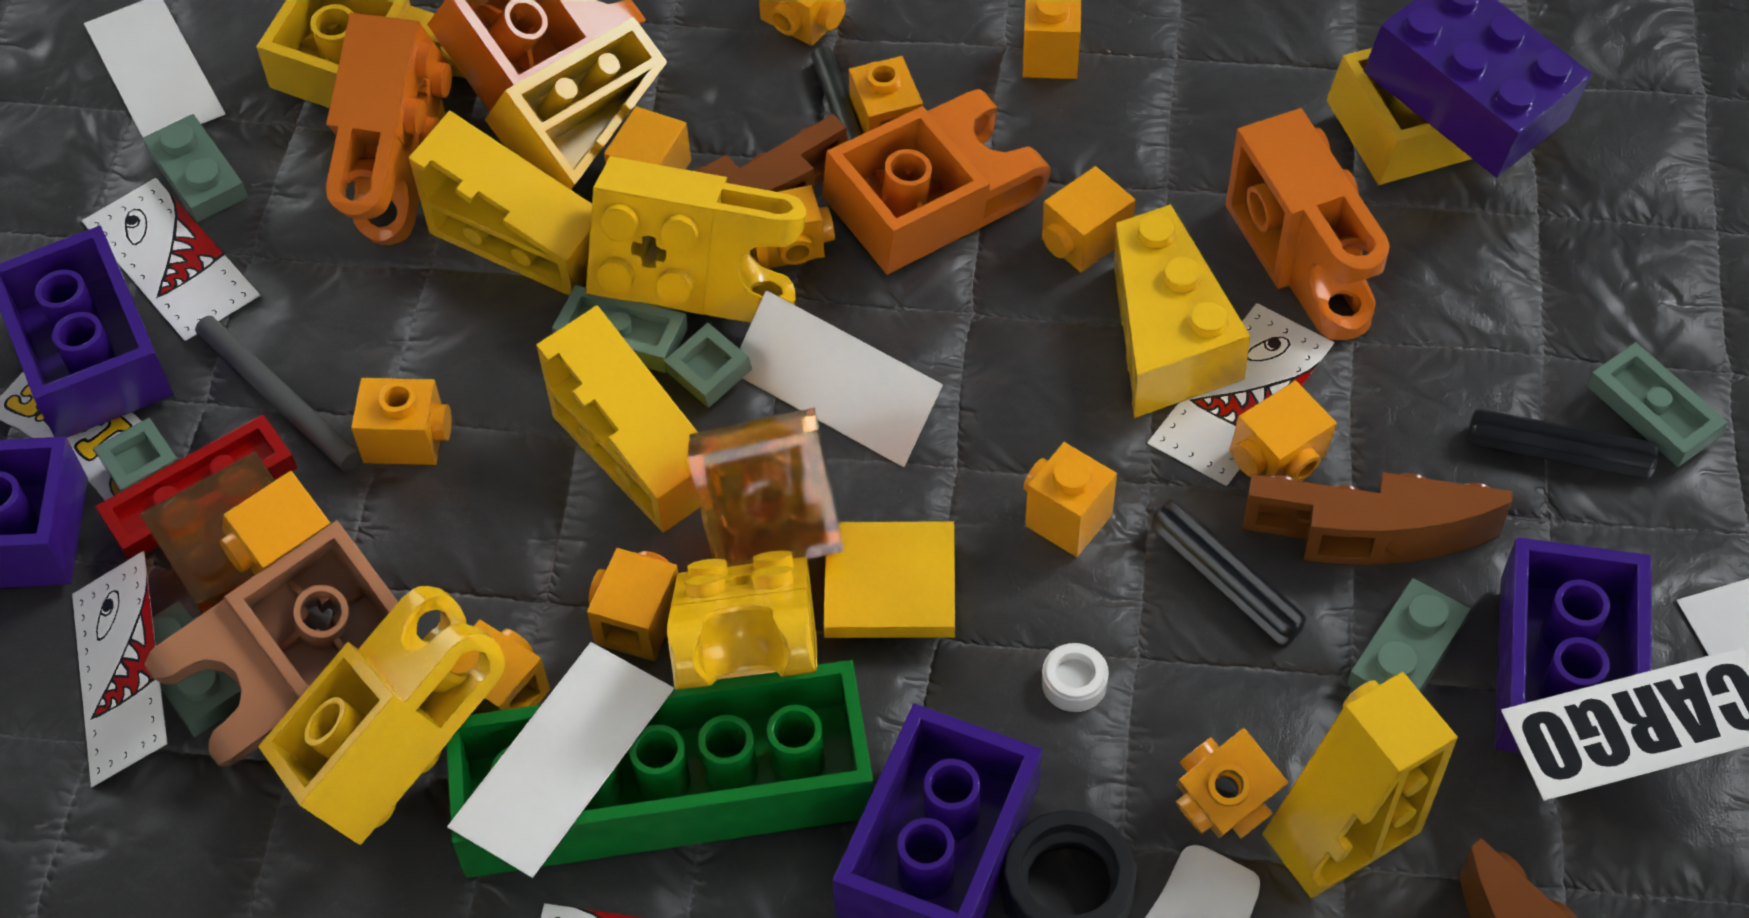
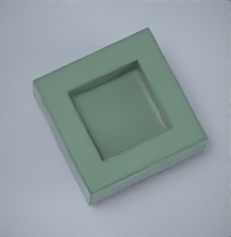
[664,323,752,408]
[94,417,178,492]

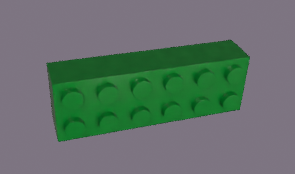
[446,660,874,878]

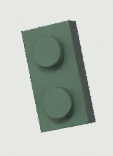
[142,114,248,223]
[552,285,688,373]
[1587,342,1728,467]
[1347,578,1471,693]
[152,601,241,737]

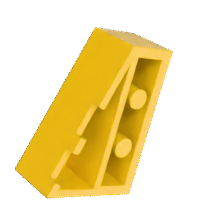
[409,110,592,296]
[536,305,722,533]
[1262,671,1458,899]

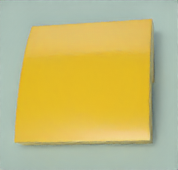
[824,521,955,638]

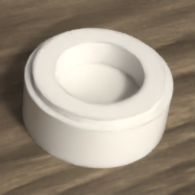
[1042,643,1109,712]

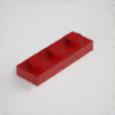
[95,414,298,560]

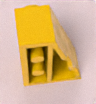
[485,17,667,190]
[1114,204,1250,418]

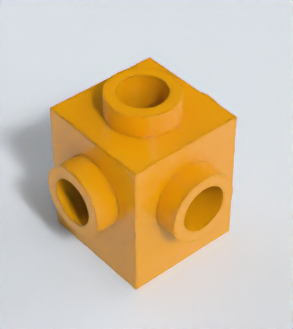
[1175,728,1289,839]

